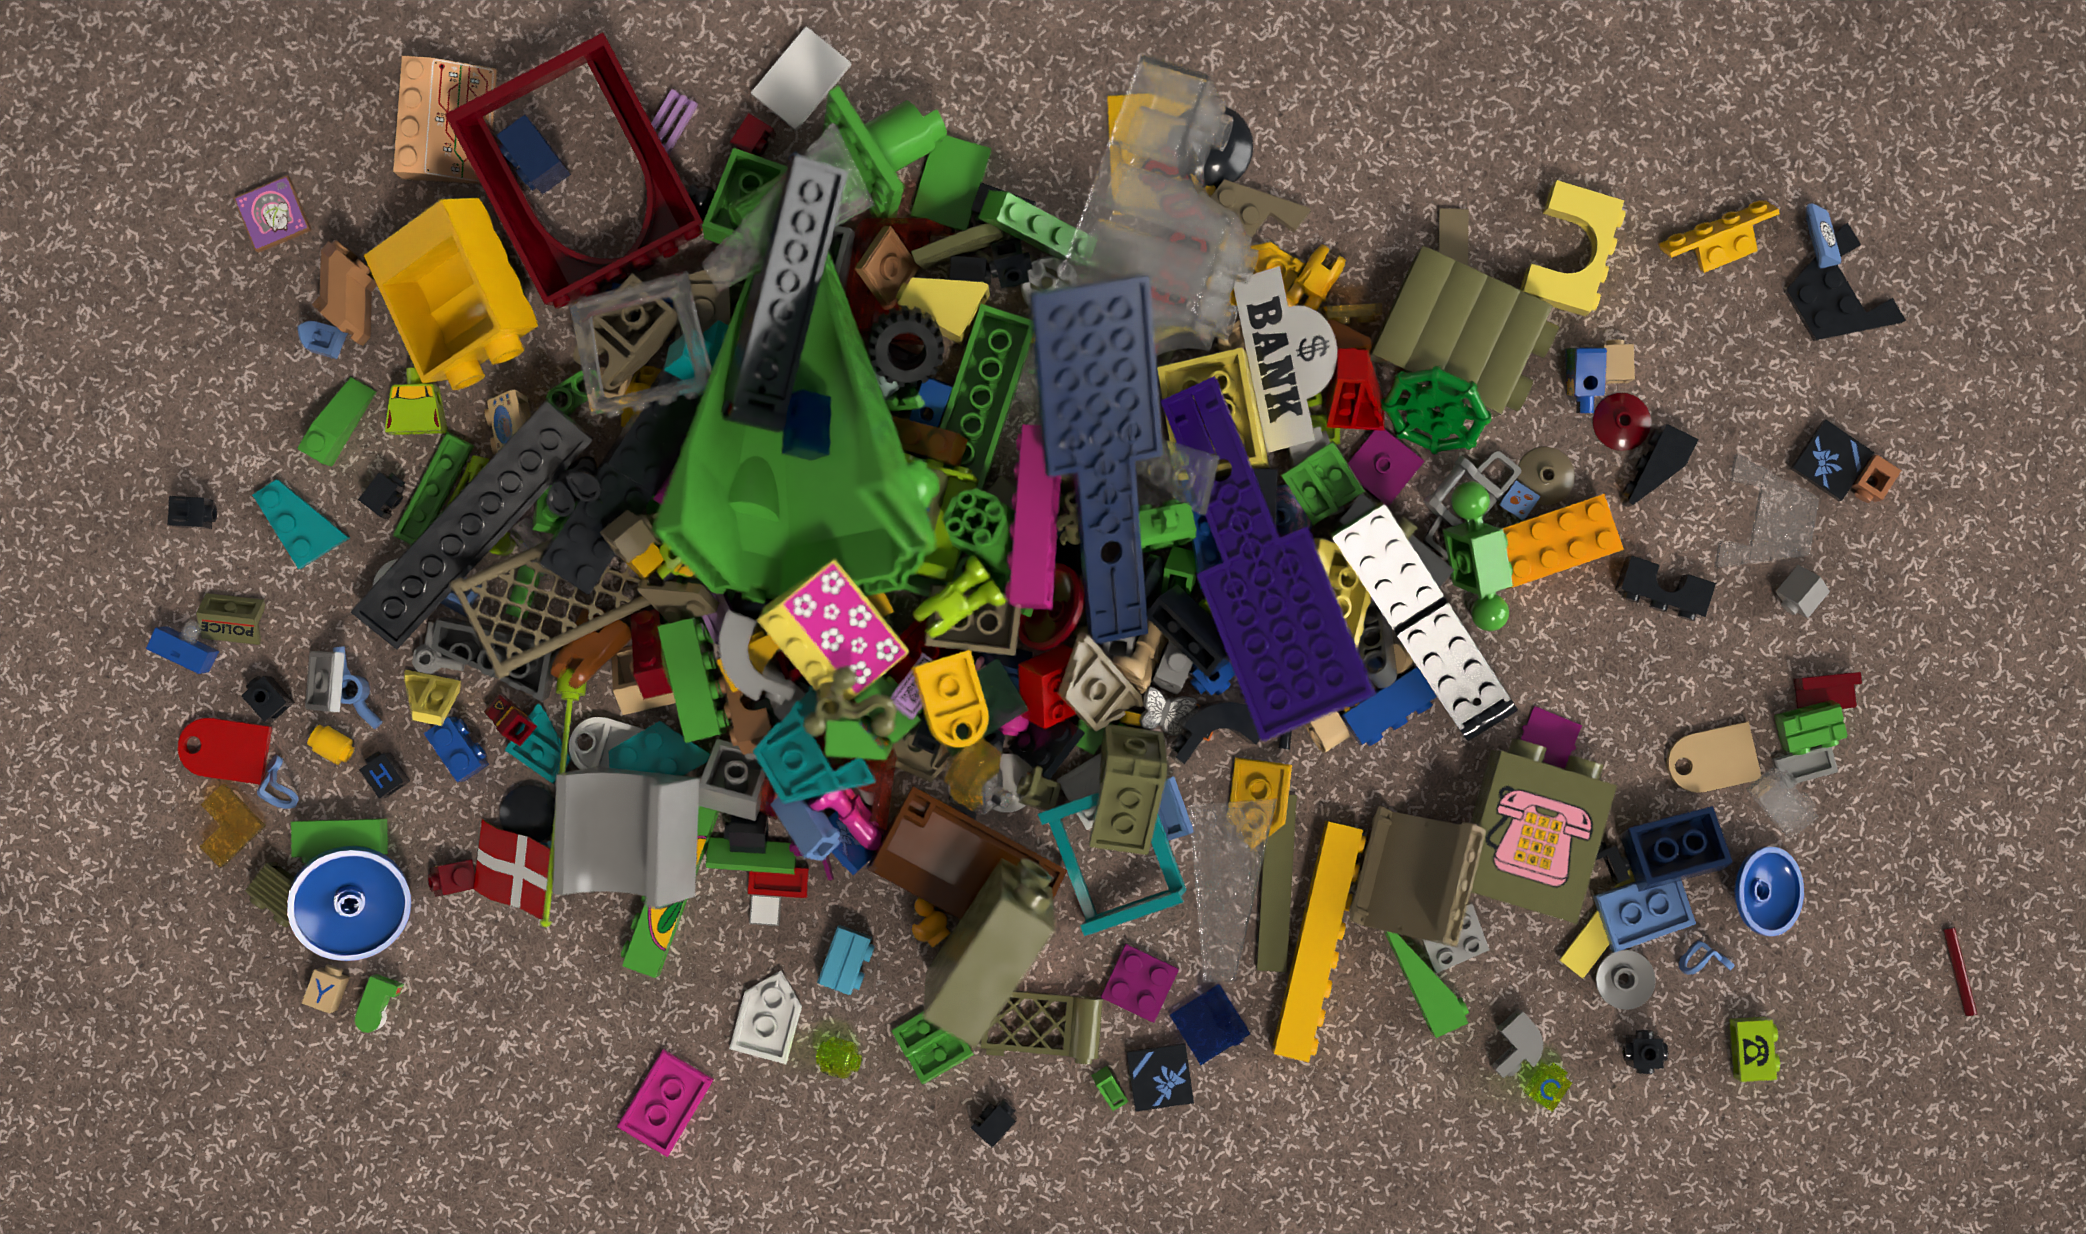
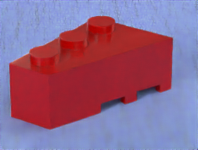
[1326,348,1385,431]

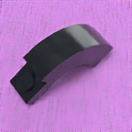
[1168,701,1260,764]

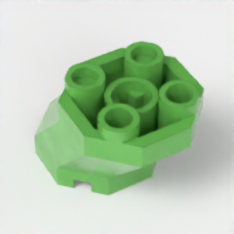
[942,488,1016,577]

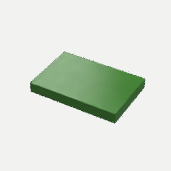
[911,136,991,232]

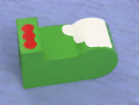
[355,974,404,1033]

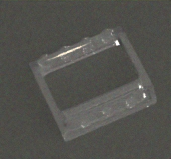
[570,271,712,418]

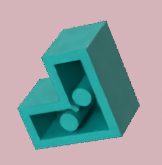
[664,320,729,391]

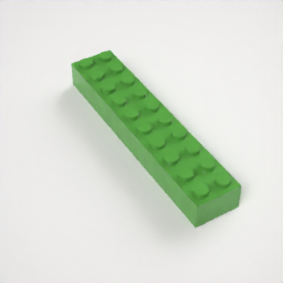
[902,304,1033,598]

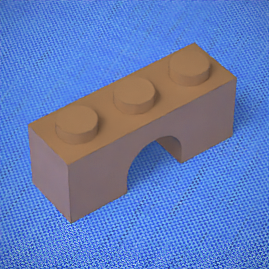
[718,673,774,755]

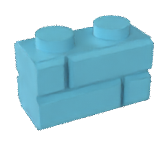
[817,925,875,995]

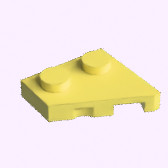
[404,670,461,726]

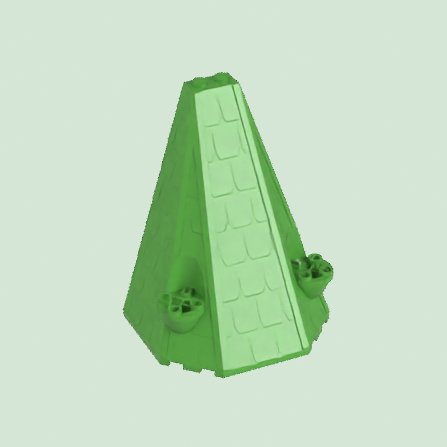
[654,246,939,604]

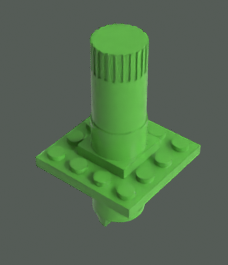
[729,86,947,252]

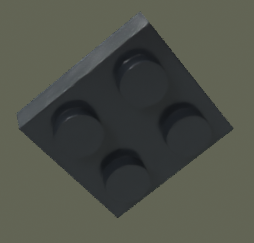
[1009,719,1085,780]

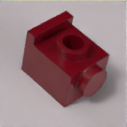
[730,113,776,156]

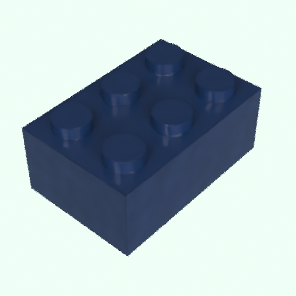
[1620,806,1733,892]

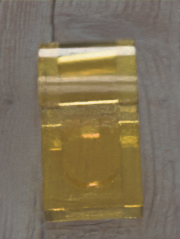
[944,738,1002,811]

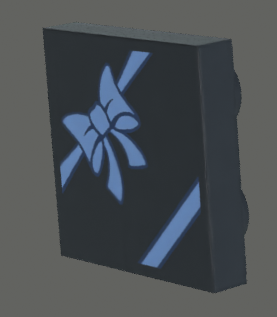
[1790,419,1875,501]
[1127,1043,1194,1112]

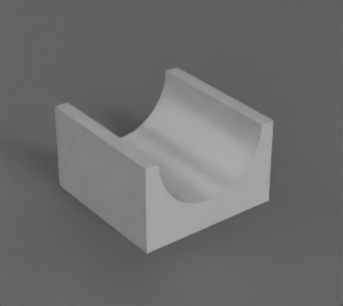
[553,767,699,908]

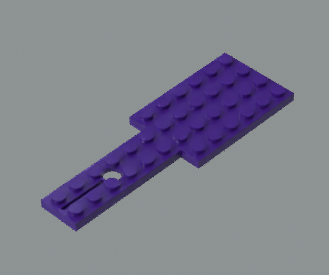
[1161,377,1376,741]

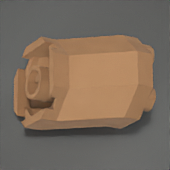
[312,240,377,346]

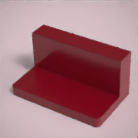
[1794,672,1862,709]

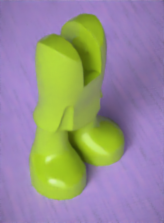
[913,555,1007,638]

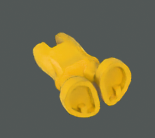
[1285,244,1346,311]

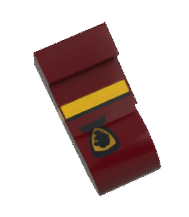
[484,693,537,746]

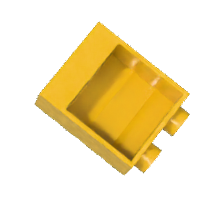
[364,198,538,390]

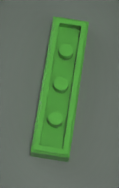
[393,432,474,545]

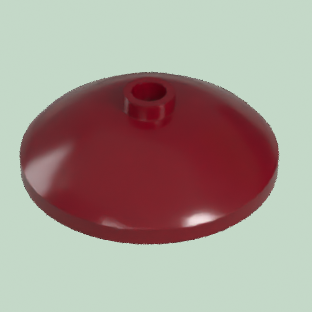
[1018,563,1084,650]

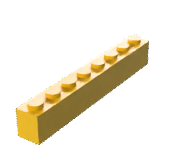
[1272,820,1366,1062]

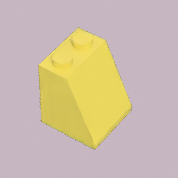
[896,277,990,346]

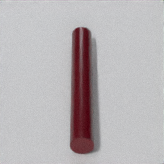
[1943,927,1978,1016]

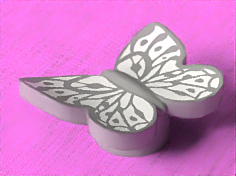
[1140,686,1197,736]

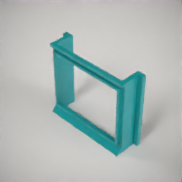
[1038,792,1187,936]

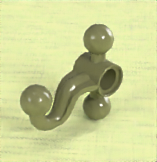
[803,666,897,737]

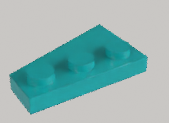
[252,479,350,569]

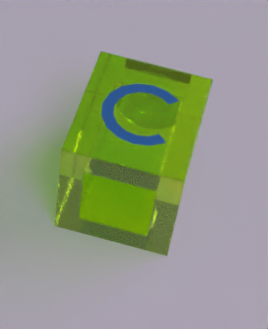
[1523,1062,1572,1112]

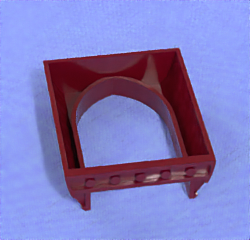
[445,32,703,309]

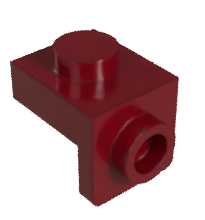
[428,859,475,897]

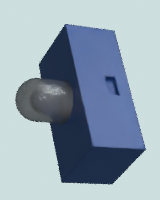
[146,620,219,674]

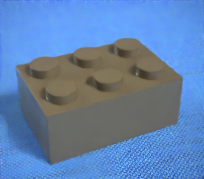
[923,583,1021,656]

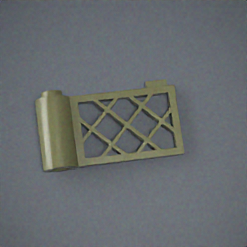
[981,991,1103,1064]

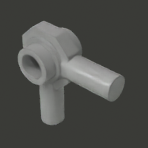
[412,622,465,674]

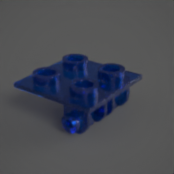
[1169,984,1250,1065]

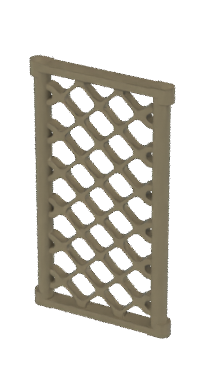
[450,539,672,679]

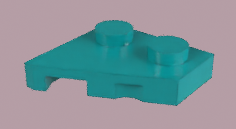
[505,704,571,784]

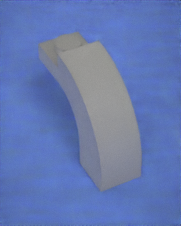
[719,610,795,703]

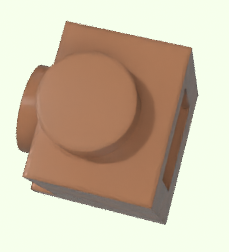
[1852,455,1902,503]

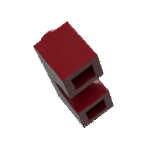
[630,609,673,700]

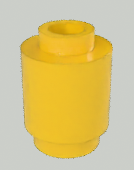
[307,725,355,765]

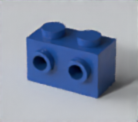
[424,717,489,782]

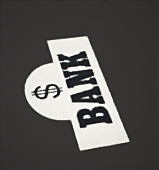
[1232,266,1337,453]

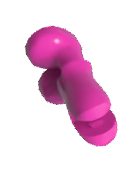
[808,768,885,851]

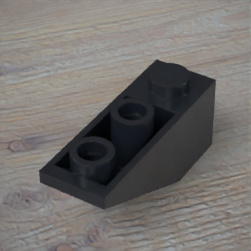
[1621,424,1699,507]

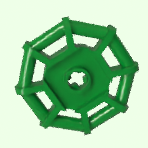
[1381,365,1491,455]

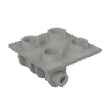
[1423,902,1489,973]

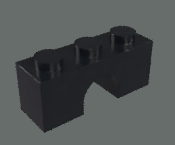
[1615,555,1716,621]

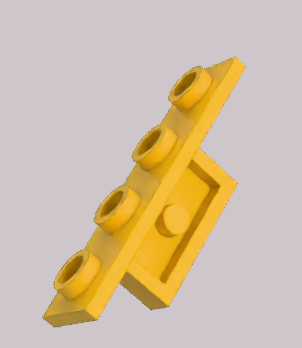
[1658,200,1780,273]

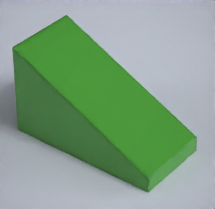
[1091,1066,1129,1111]

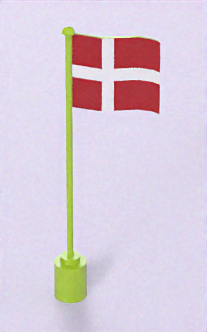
[474,668,587,927]

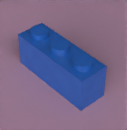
[1340,667,1437,746]

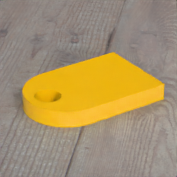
[911,650,988,747]

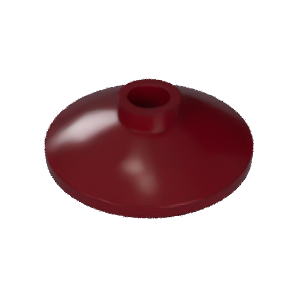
[1593,393,1651,451]

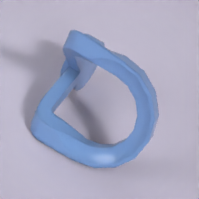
[257,755,299,809]
[1679,941,1735,975]

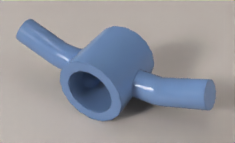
[333,646,383,729]

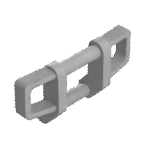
[1423,451,1521,560]

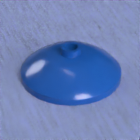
[1735,847,1804,936]

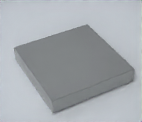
[305,651,345,712]

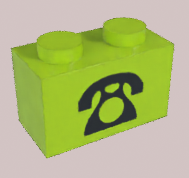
[1729,1017,1780,1082]

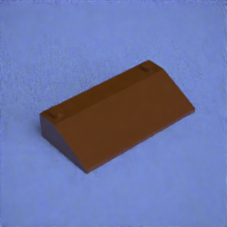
[866,786,1068,920]

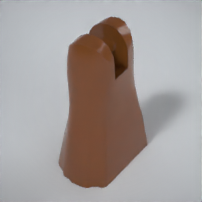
[550,604,632,689]

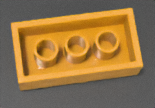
[1502,494,1624,590]

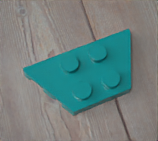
[608,721,711,776]

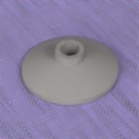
[1596,950,1656,1010]

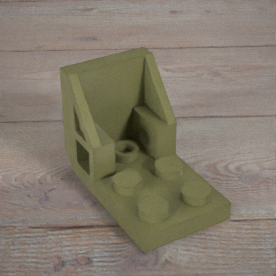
[1089,724,1167,855]

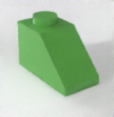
[1160,546,1197,598]

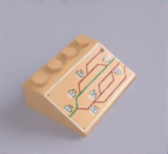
[393,56,497,184]

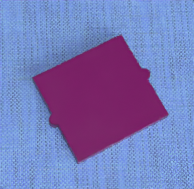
[1520,706,1582,770]

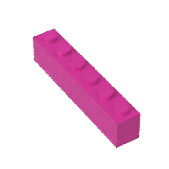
[1006,425,1061,609]

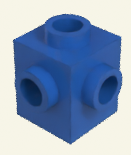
[1189,662,1236,696]

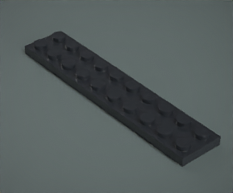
[350,398,593,650]

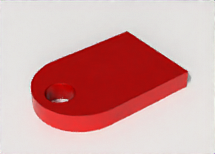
[177,718,272,785]

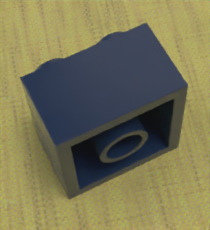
[496,115,571,194]

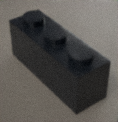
[1147,584,1230,678]

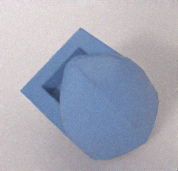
[297,320,348,359]

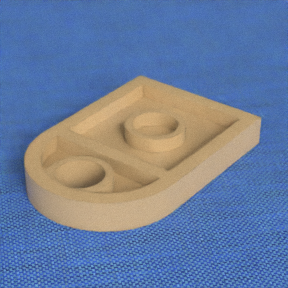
[1666,722,1762,793]

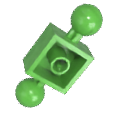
[1443,481,1513,631]

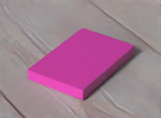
[617,1049,714,1157]

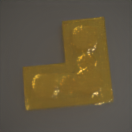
[1320,303,1383,324]
[200,784,266,868]

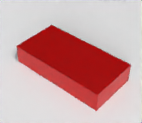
[748,867,809,898]

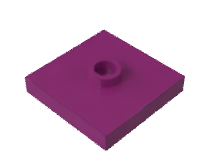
[1348,430,1425,507]

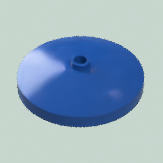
[287,846,411,961]

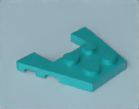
[753,686,876,804]

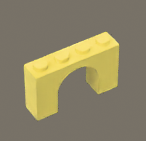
[1520,180,1626,316]

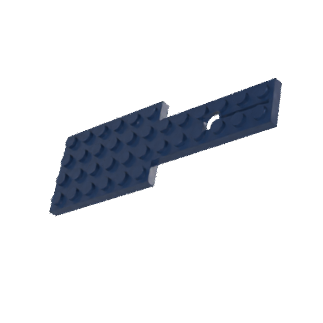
[1029,274,1163,644]

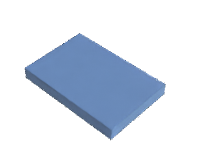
[1593,881,1696,953]

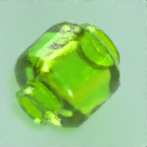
[816,1036,862,1079]

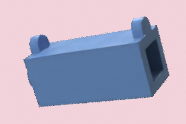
[771,796,842,861]

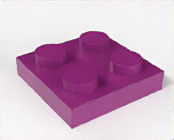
[1101,943,1179,1023]

